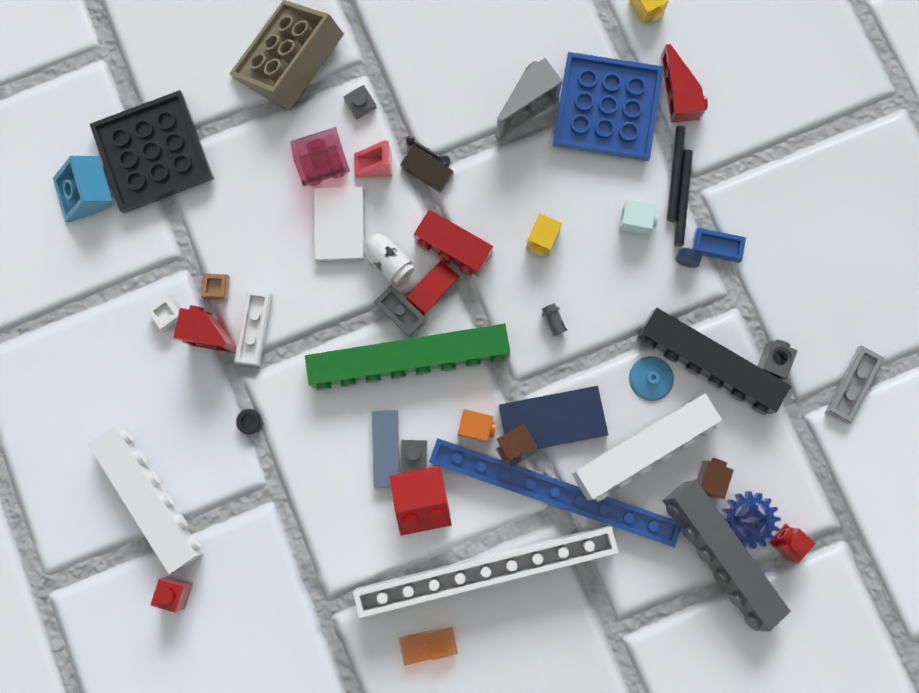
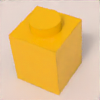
[629,0,669,24]
[526,213,562,256]

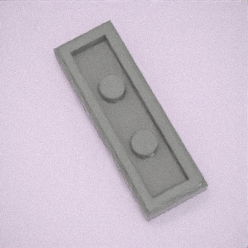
[825,345,884,424]

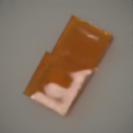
[399,627,458,666]

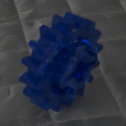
[722,491,781,549]

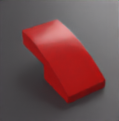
[406,260,460,315]

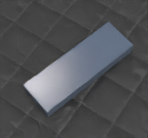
[372,410,400,488]

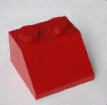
[173,305,237,353]
[390,465,452,536]

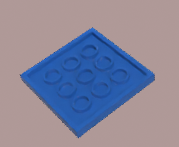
[552,52,664,161]

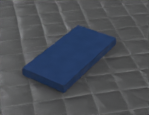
[499,386,608,449]

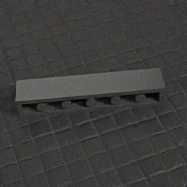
[662,480,791,632]

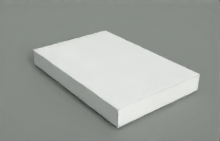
[314,187,365,261]

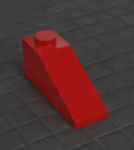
[661,44,708,123]

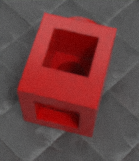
[768,523,816,563]

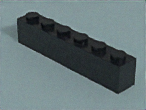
[637,307,791,415]

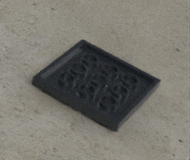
[89,90,214,214]

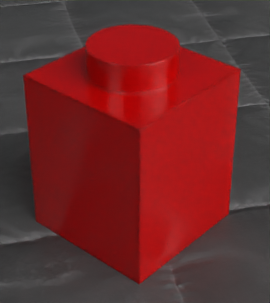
[150,576,193,613]

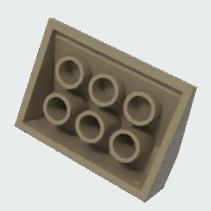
[229,0,344,110]

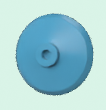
[629,356,674,401]

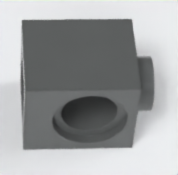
[757,340,798,380]

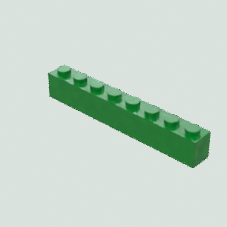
[304,323,510,391]

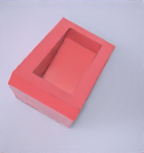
[354,140,392,178]

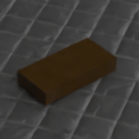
[400,145,454,193]

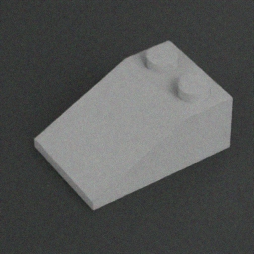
[496,58,562,140]

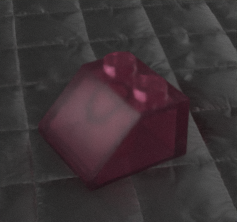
[290,127,350,187]

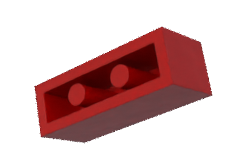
[414,209,493,277]

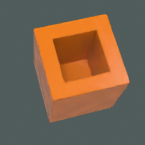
[457,409,497,442]

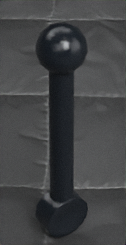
[406,135,450,166]

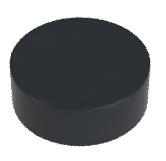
[236,409,263,435]

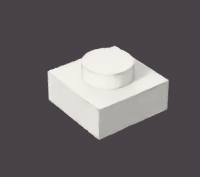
[146,295,179,331]

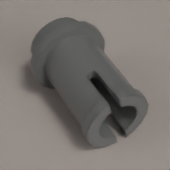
[541,303,568,337]

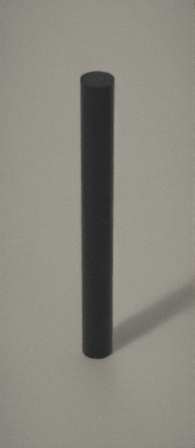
[666,126,686,222]
[674,149,693,246]

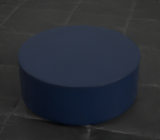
[675,248,702,268]

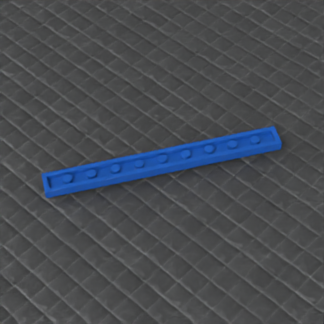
[429,438,681,548]

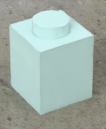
[619,199,659,235]

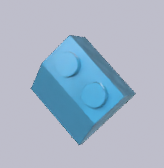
[53,156,112,222]

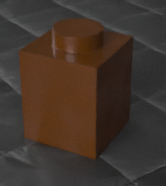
[496,423,538,467]
[697,458,734,499]

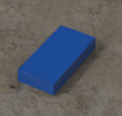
[692,227,746,263]

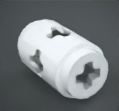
[363,234,415,285]

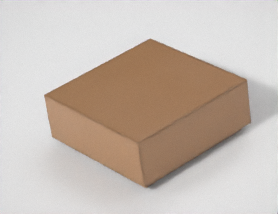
[201,273,230,300]

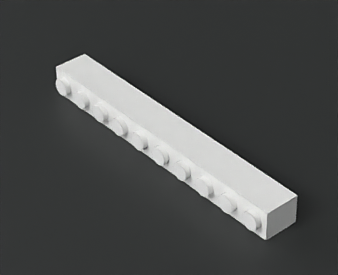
[353,525,619,618]

